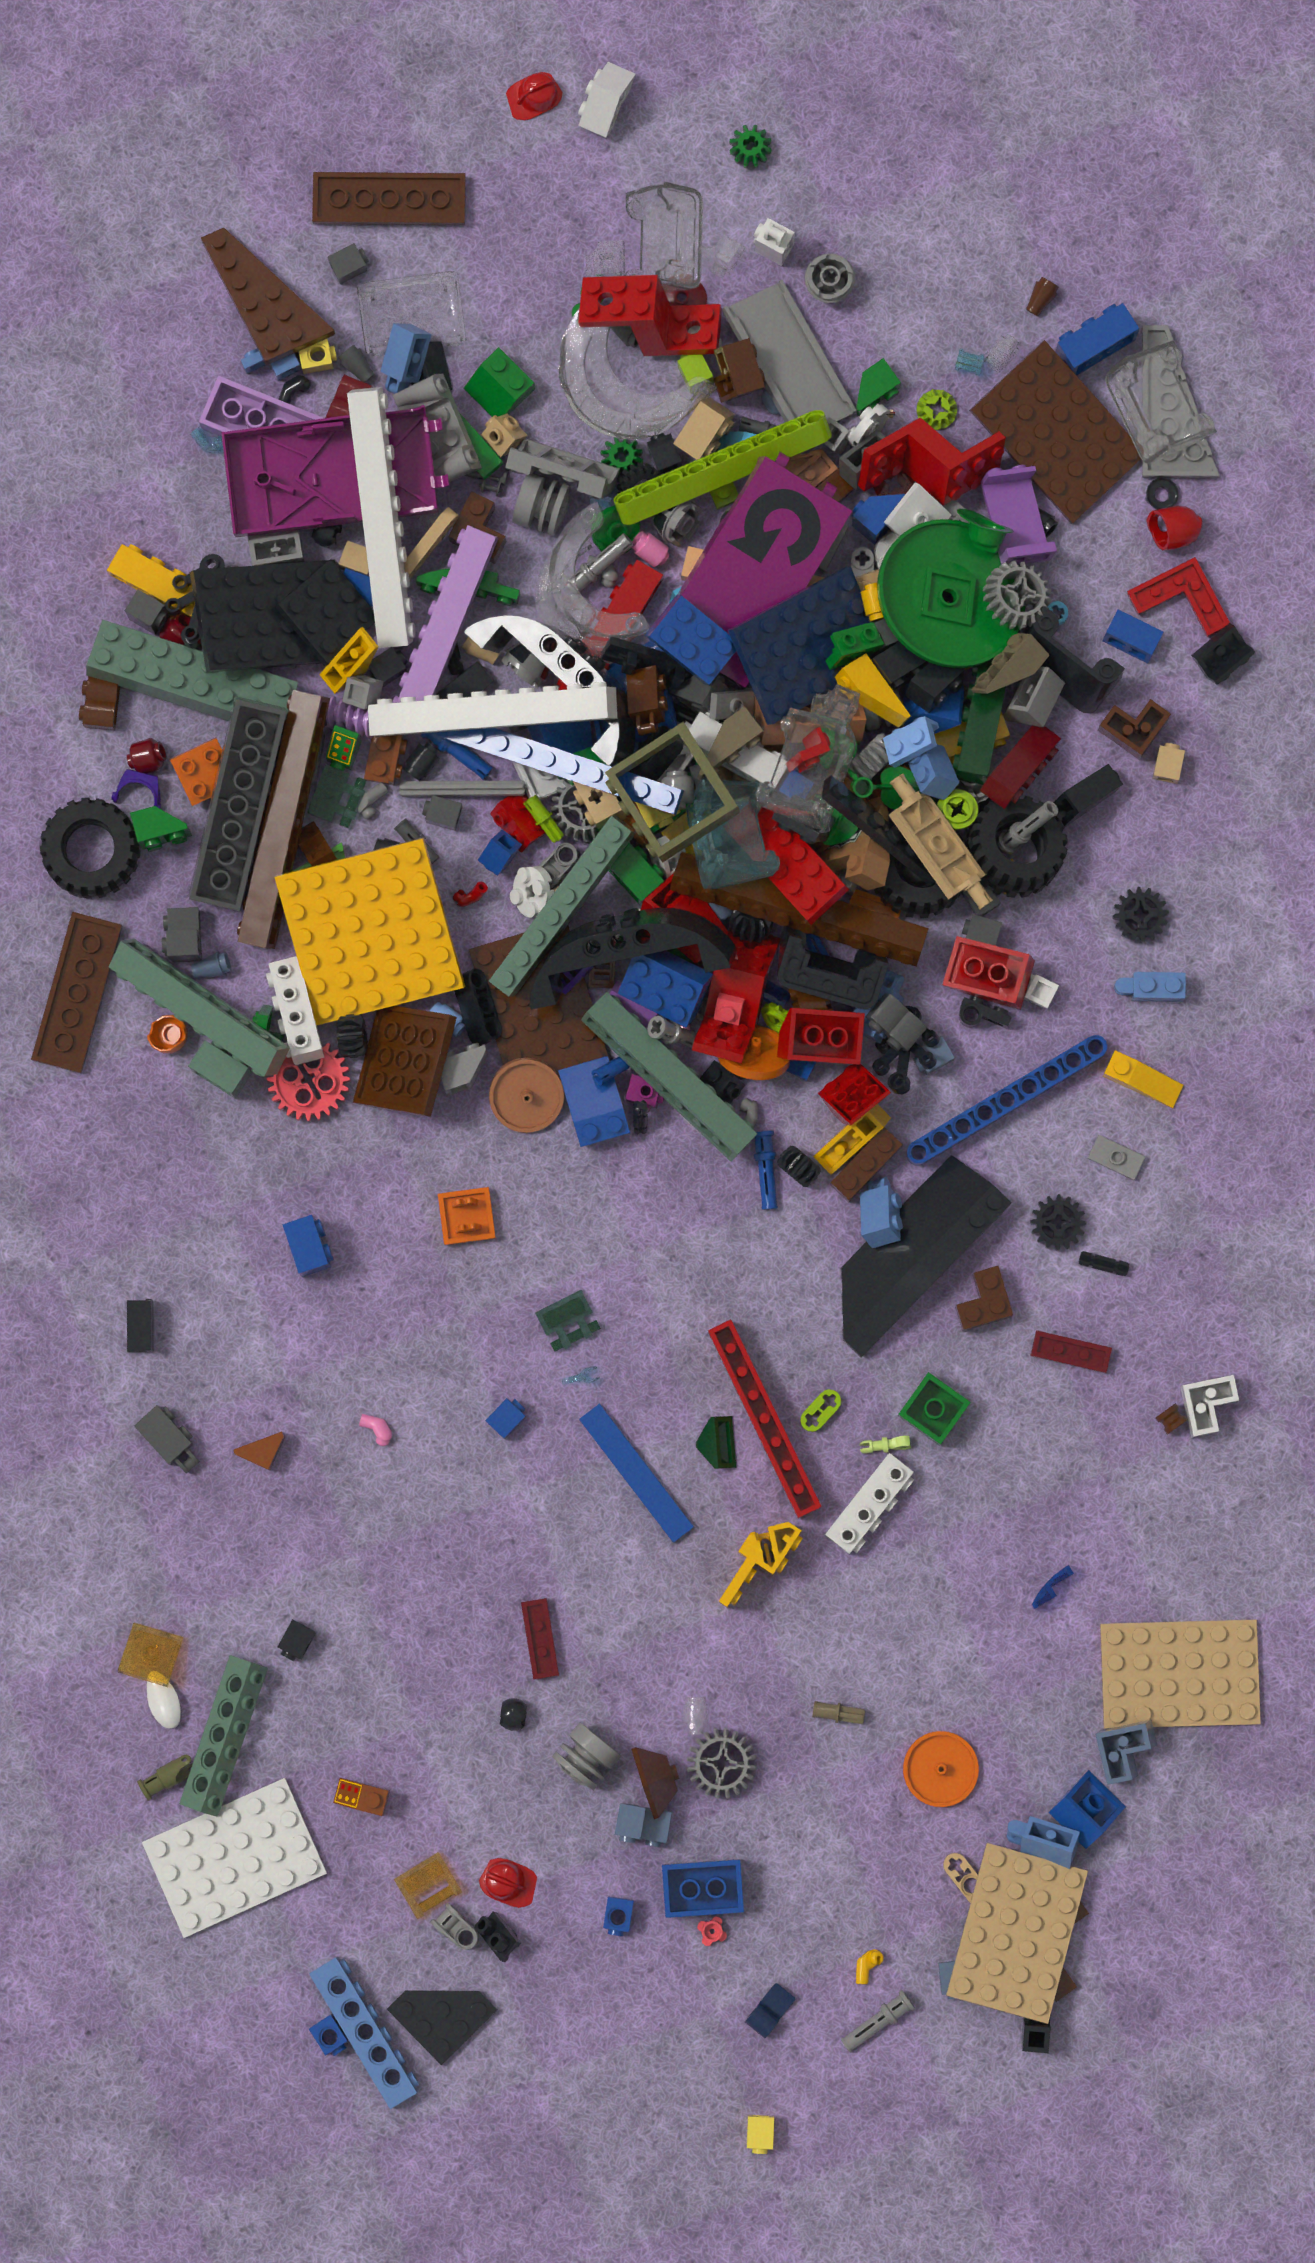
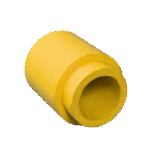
[860,583,884,622]

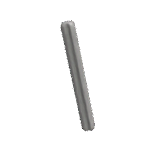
[399,781,526,797]

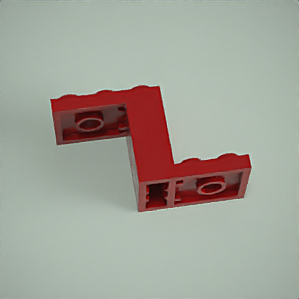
[578,275,722,356]
[858,418,1006,506]
[692,930,781,1063]

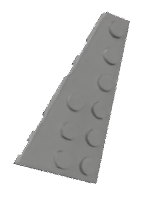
[1142,325,1219,478]

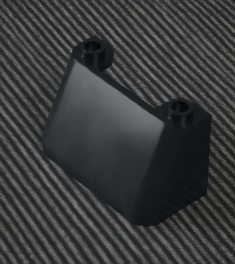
[1024,606,1125,714]
[777,926,889,1009]

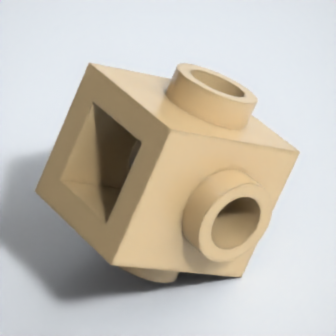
[481,413,528,457]

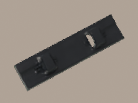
[601,636,694,689]

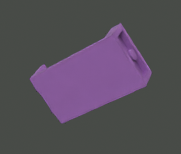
[980,465,1057,565]

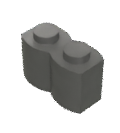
[865,993,927,1051]

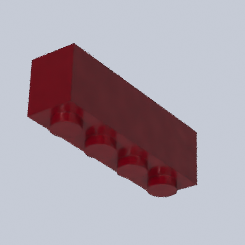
[980,725,1061,809]

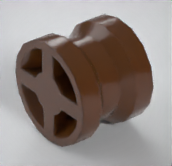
[1155,1403,1188,1435]

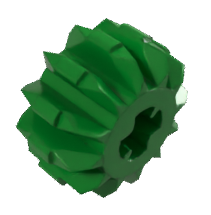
[729,125,772,168]
[600,436,643,479]

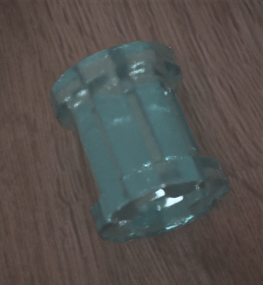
[955,348,985,376]

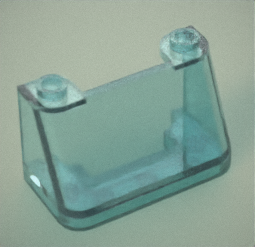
[687,779,780,889]

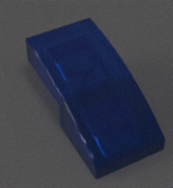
[1031,1565,1074,1610]

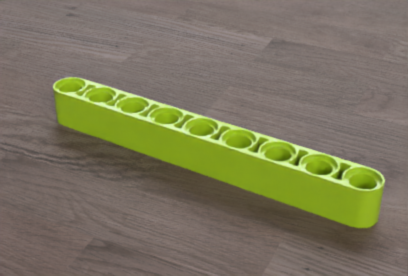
[614,410,832,525]

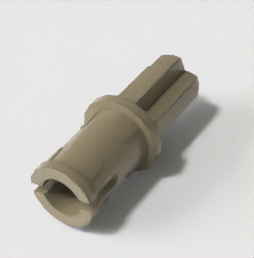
[812,1701,865,1724]

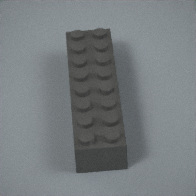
[188,696,287,911]

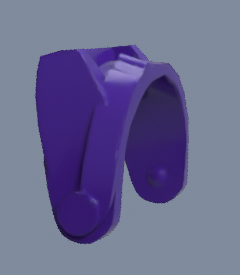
[111,769,161,809]

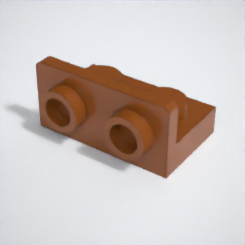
[364,735,407,786]

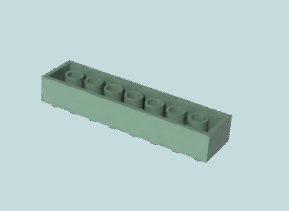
[86,619,298,738]

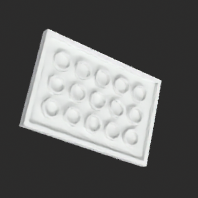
[142,1778,327,1938]

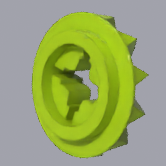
[916,389,957,430]
[937,789,978,831]
[761,1002,788,1033]

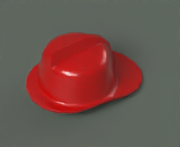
[506,72,563,120]
[479,1858,537,1908]

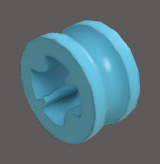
[1047,601,1068,625]

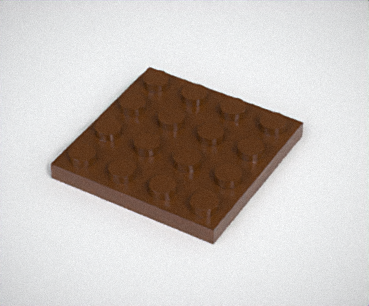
[353,1006,457,1117]

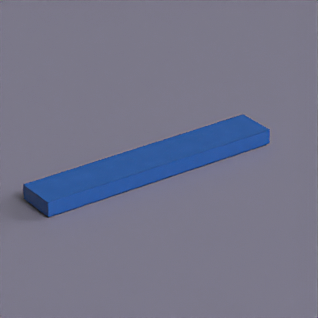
[579,1403,694,1543]

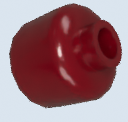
[159,614,195,646]
[127,738,167,773]

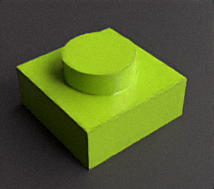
[709,482,739,510]

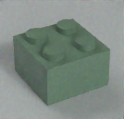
[188,1040,252,1099]

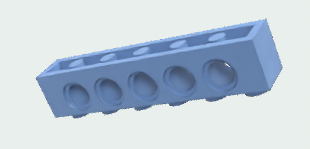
[309,1956,420,2109]

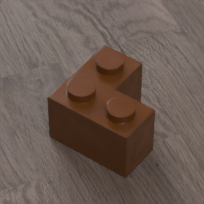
[714,338,765,403]
[448,491,506,564]
[1098,699,1171,760]
[955,1266,1013,1332]

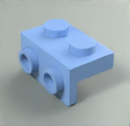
[883,716,939,767]

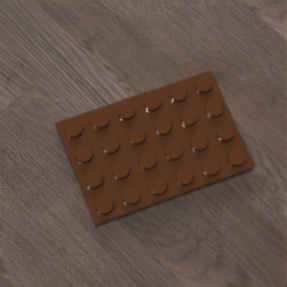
[969,340,1143,524]
[468,925,610,1077]

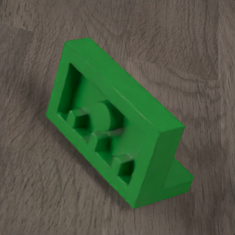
[826,622,884,669]

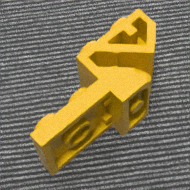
[719,1522,803,1608]

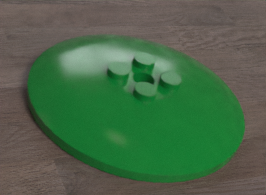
[877,519,1026,668]

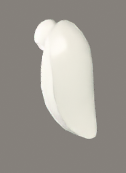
[147,1672,181,1728]

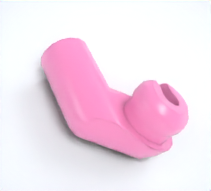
[359,1414,392,1446]

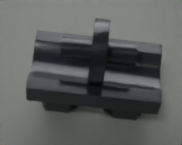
[474,1911,521,1963]

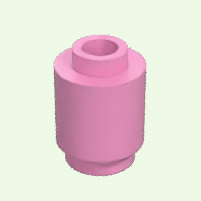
[631,531,669,567]

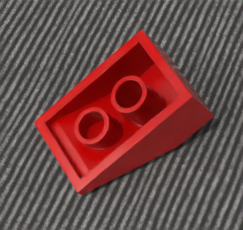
[942,936,1035,1010]

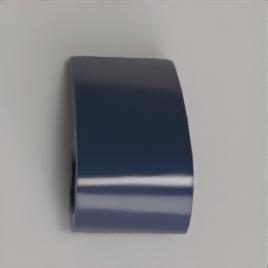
[745,1983,796,2038]

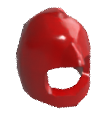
[1146,506,1203,551]

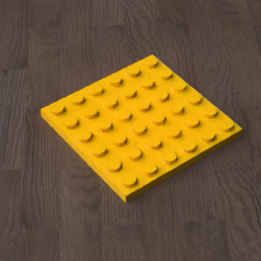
[275,838,465,1025]

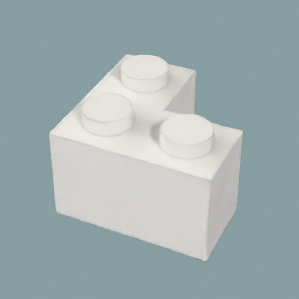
[578,62,636,138]
[1180,1375,1239,1438]

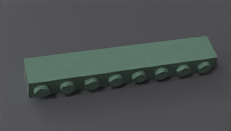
[489,816,637,997]
[109,939,290,1077]
[581,992,757,1162]

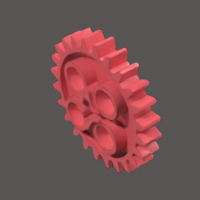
[266,1040,351,1122]

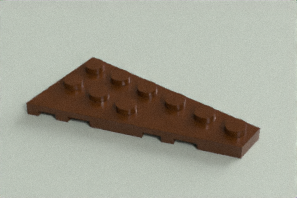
[201,227,335,366]

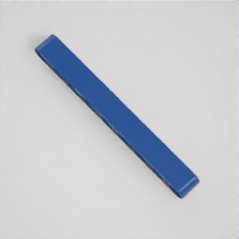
[906,1035,1107,1166]

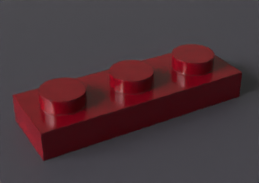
[1030,1330,1112,1374]
[521,1598,559,1680]

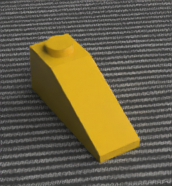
[319,627,379,694]
[835,653,911,728]
[1102,1050,1183,1109]
[813,1104,891,1175]

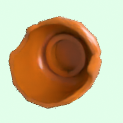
[147,1015,188,1054]

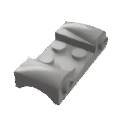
[392,374,482,489]
[505,438,620,500]

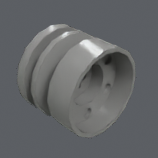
[512,473,570,536]
[552,1722,621,1791]

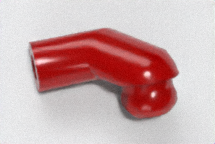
[453,881,488,907]

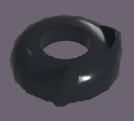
[1145,477,1179,509]

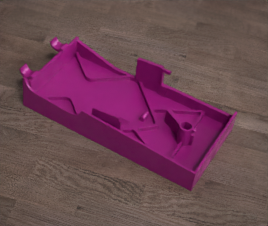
[221,405,449,537]

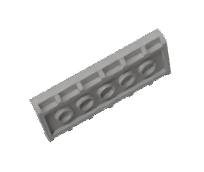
[722,280,857,423]

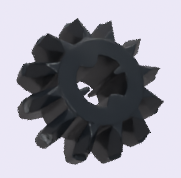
[729,910,773,943]
[336,1014,368,1058]
[777,1145,821,1187]

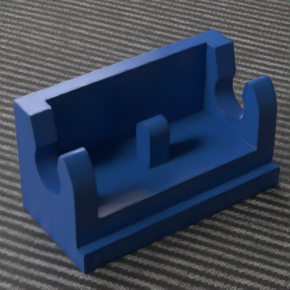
[1102,609,1164,664]

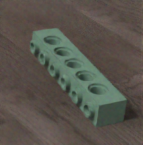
[179,1655,268,1817]

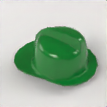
[957,509,1014,553]

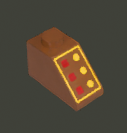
[333,1778,390,1816]

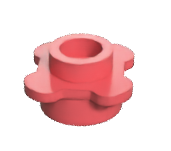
[697,1916,727,1946]

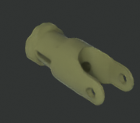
[137,1755,193,1801]

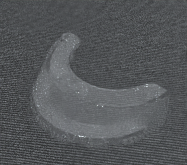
[558,307,717,440]
[535,501,658,663]

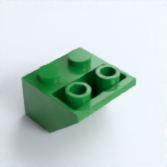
[130,806,192,852]

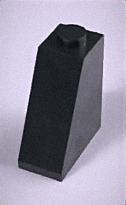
[1053,764,1123,827]

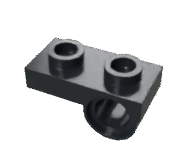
[959,996,1012,1029]

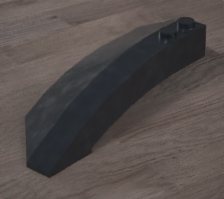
[841,1155,1012,1358]

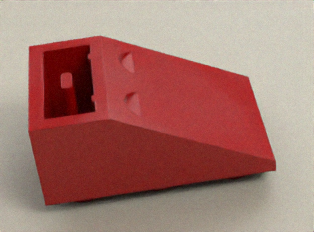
[640,873,729,964]
[818,1064,891,1126]

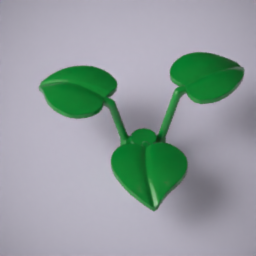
[819,724,921,845]

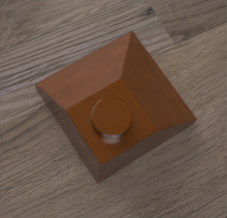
[631,1747,680,1819]

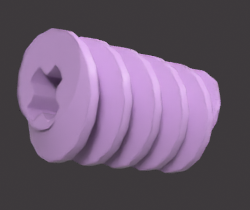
[324,696,373,738]

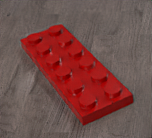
[724,793,849,925]

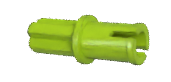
[523,794,564,843]

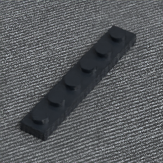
[822,775,936,886]

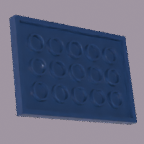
[728,566,884,725]

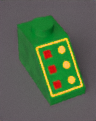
[326,725,362,772]

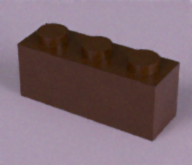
[830,1127,903,1203]

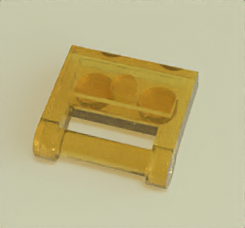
[394,1852,462,1919]

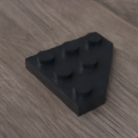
[387,1990,498,2065]

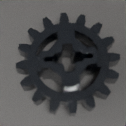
[1112,887,1169,943]
[1030,1194,1086,1251]

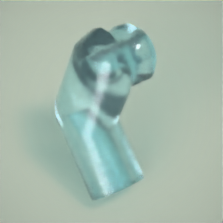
[190,426,224,453]

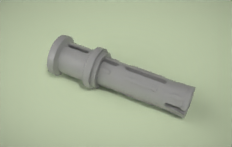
[564,533,634,597]
[997,801,1058,854]
[647,1016,697,1048]
[841,1990,915,2053]

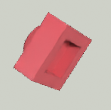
[714,993,745,1025]

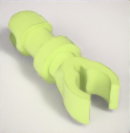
[859,1436,911,1454]

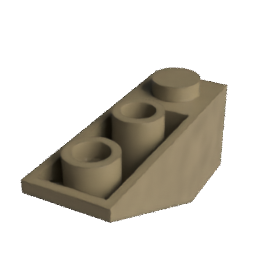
[972,633,1049,694]
[697,706,763,781]

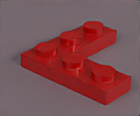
[1127,557,1230,637]

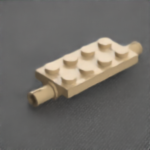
[889,774,993,910]

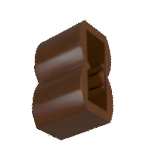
[79,676,120,731]

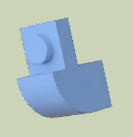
[241,349,301,381]

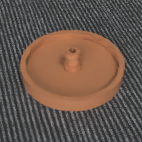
[489,1058,564,1133]

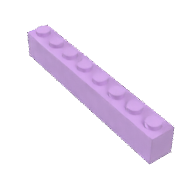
[392,525,499,703]

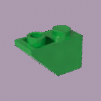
[856,358,901,416]

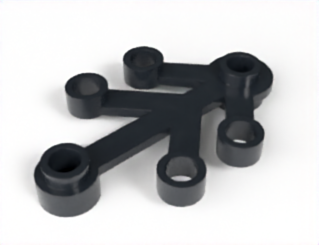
[165,554,225,648]
[872,1006,940,1095]

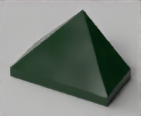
[696,1416,737,1469]

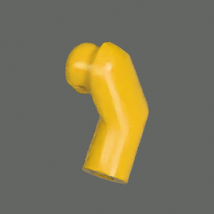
[856,1949,884,1984]

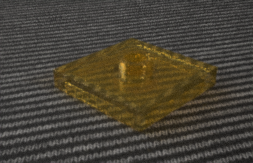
[118,1623,183,1687]

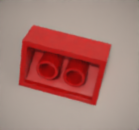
[777,1007,865,1065]

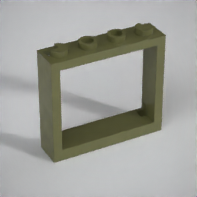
[605,722,741,863]

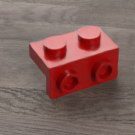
[785,727,830,773]
[490,795,546,853]

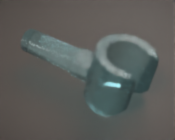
[562,1366,600,1385]

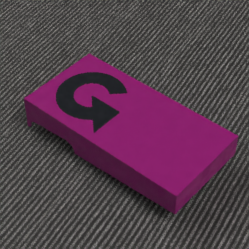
[677,452,852,687]

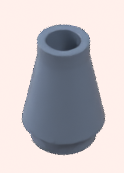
[191,951,231,979]

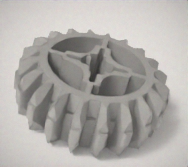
[983,560,1052,630]
[845,733,888,780]
[551,780,619,842]
[687,1728,757,1799]

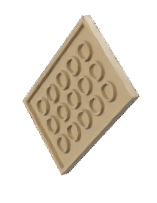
[1100,1620,1261,1728]
[946,1843,1088,2024]

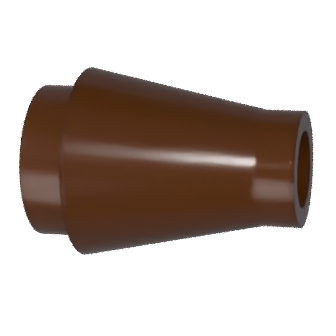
[1026,277,1059,317]

